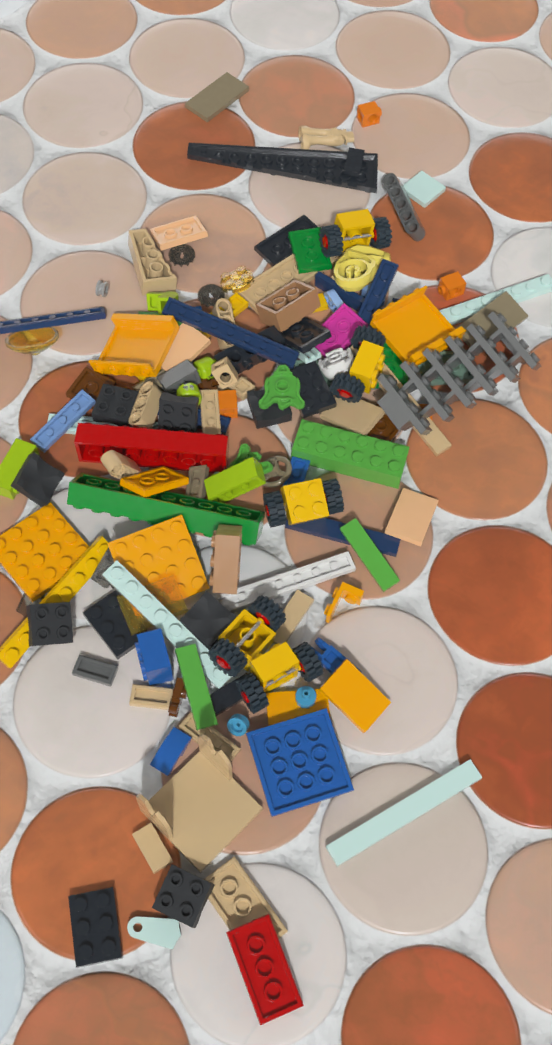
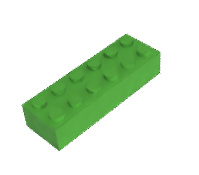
[291,419,409,489]

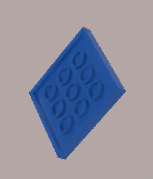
[246,708,354,817]

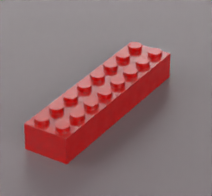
[74,422,229,473]

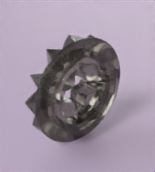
[168,244,195,267]
[198,284,225,308]

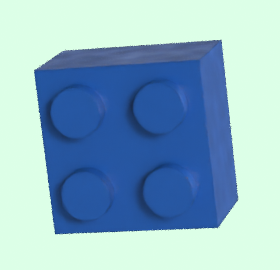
[135,628,173,686]

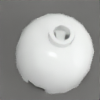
[318,348,355,380]

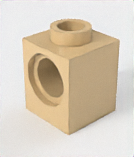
[211,357,238,390]

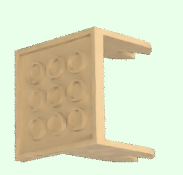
[136,734,263,873]

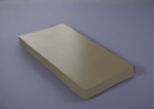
[185,72,249,122]
[456,291,529,356]

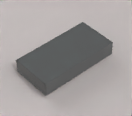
[72,654,118,687]

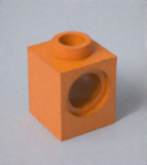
[357,101,382,128]
[438,271,466,301]
[218,389,238,418]

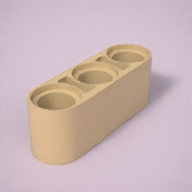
[212,298,235,351]
[128,381,162,429]
[101,450,142,479]

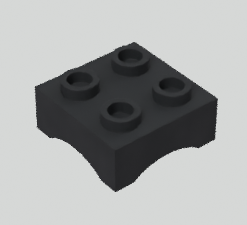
[92,383,138,427]
[247,390,292,429]
[158,392,199,433]
[11,452,65,507]
[179,591,237,650]
[26,602,73,647]
[152,865,215,928]

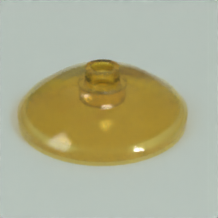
[5,327,59,355]

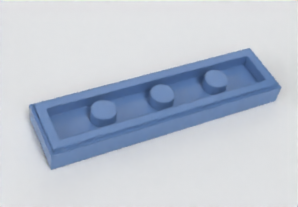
[30,390,96,453]

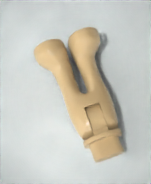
[298,126,354,149]

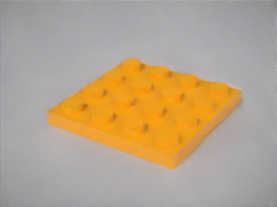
[0,502,89,603]
[107,515,210,617]

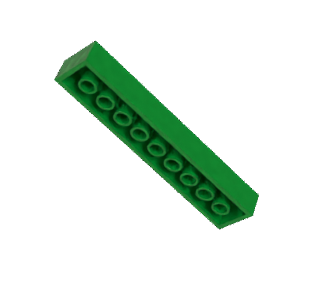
[67,473,265,546]

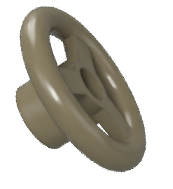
[263,456,292,487]

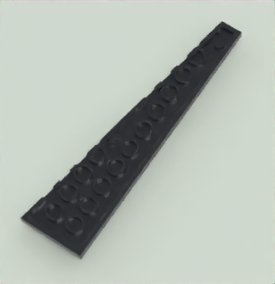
[187,143,378,194]

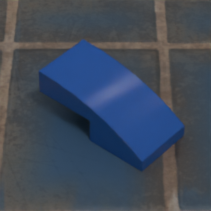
[150,727,192,776]

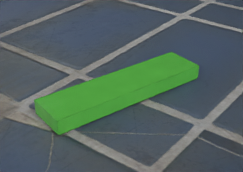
[340,518,400,592]
[175,644,218,730]

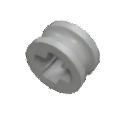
[95,280,109,297]

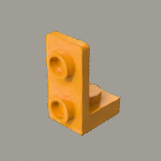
[324,582,364,623]

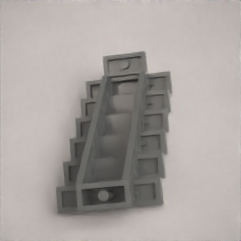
[377,311,541,435]

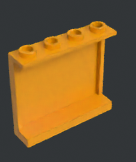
[370,286,466,366]
[89,313,180,377]

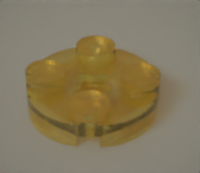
[220,266,254,293]

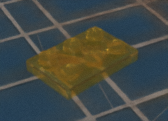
[117,575,188,635]

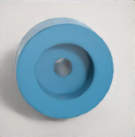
[295,686,316,709]
[227,714,250,736]

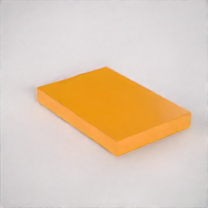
[120,466,189,497]
[319,659,391,733]
[266,689,331,726]

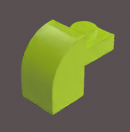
[146,291,179,315]

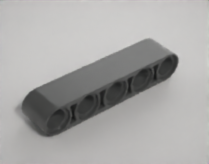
[383,173,426,241]

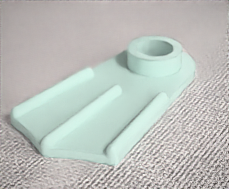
[127,916,181,949]

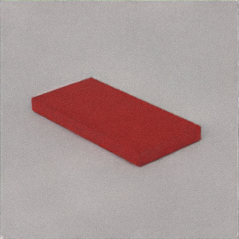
[226,914,304,1025]

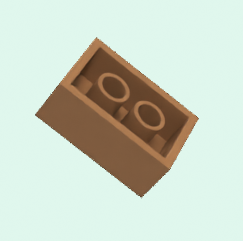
[255,279,321,332]
[209,524,242,595]

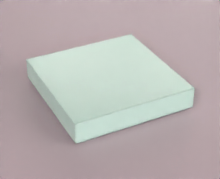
[403,171,446,208]

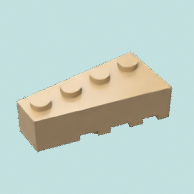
[128,229,177,296]

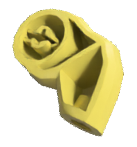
[334,245,391,292]

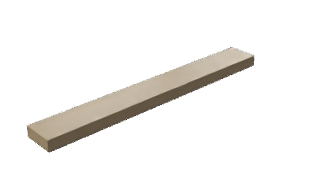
[350,345,452,457]

